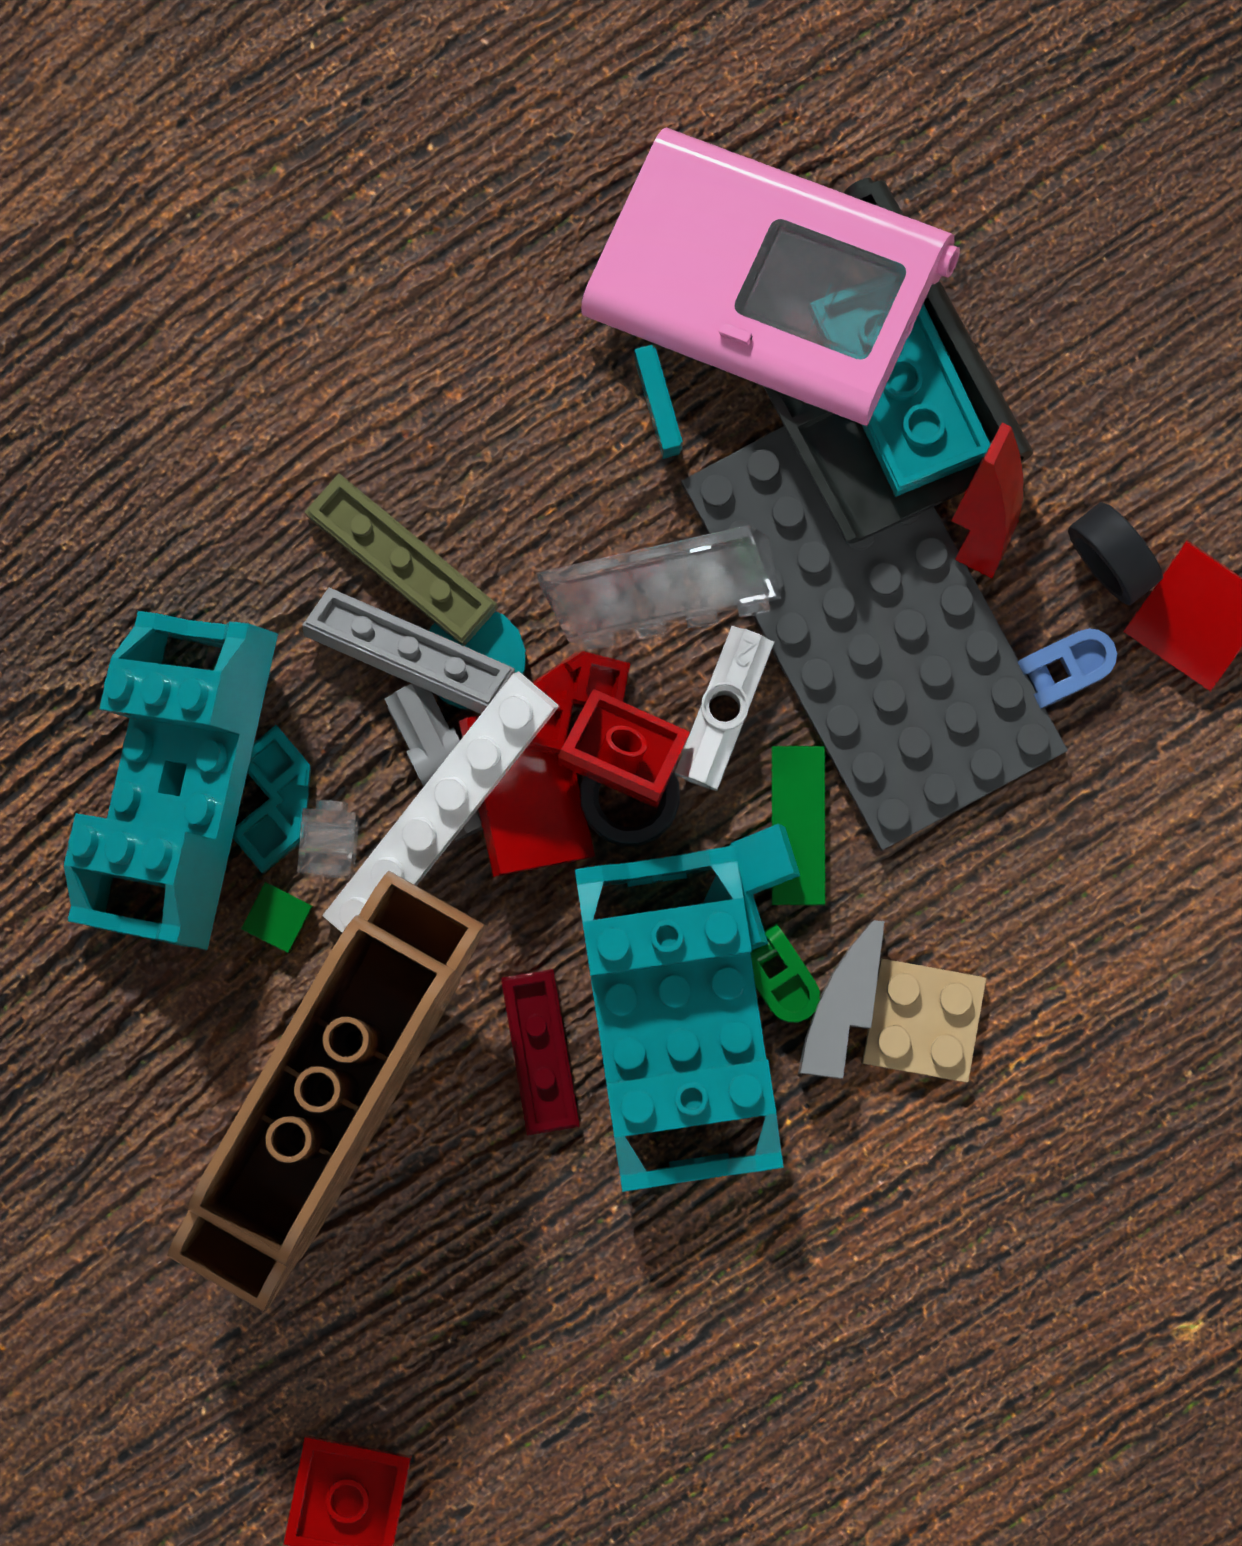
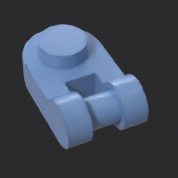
[1017,629,1117,709]

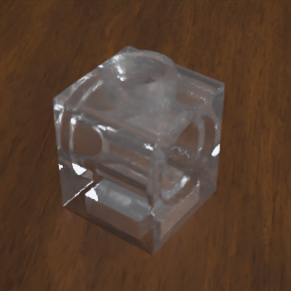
[297,800,360,879]

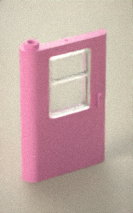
[581,127,960,426]

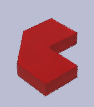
[527,651,630,755]

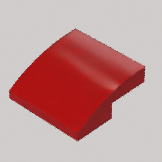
[1123,540,1242,692]

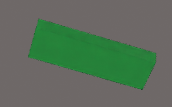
[771,746,825,906]

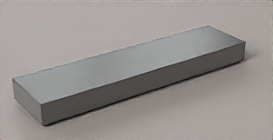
[303,587,515,714]

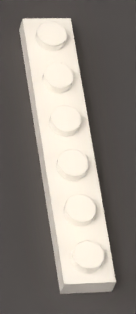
[322,671,559,933]

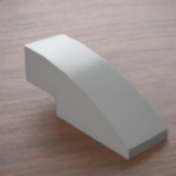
[798,920,885,1079]

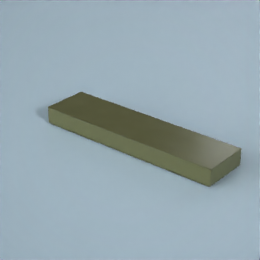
[305,473,498,646]

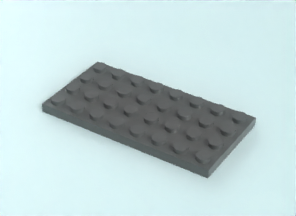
[681,426,1068,851]

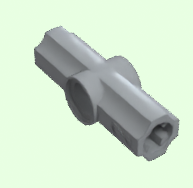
[385,683,483,842]

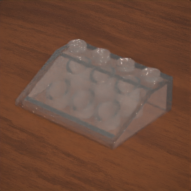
[537,525,782,651]

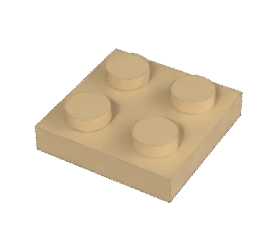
[862,958,986,1083]

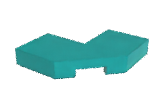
[233,725,311,874]
[703,824,800,950]

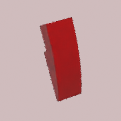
[951,422,1023,578]

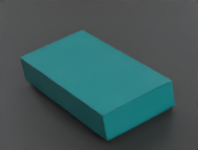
[634,345,683,459]

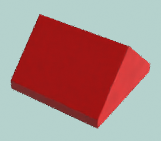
[558,689,690,808]

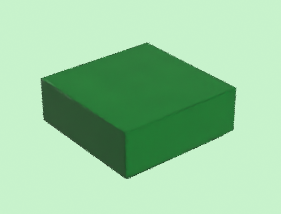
[241,882,314,954]

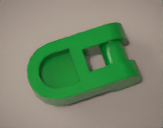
[750,924,820,1023]

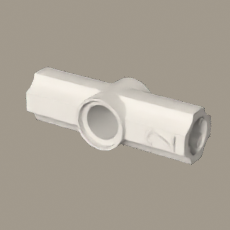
[675,626,774,791]

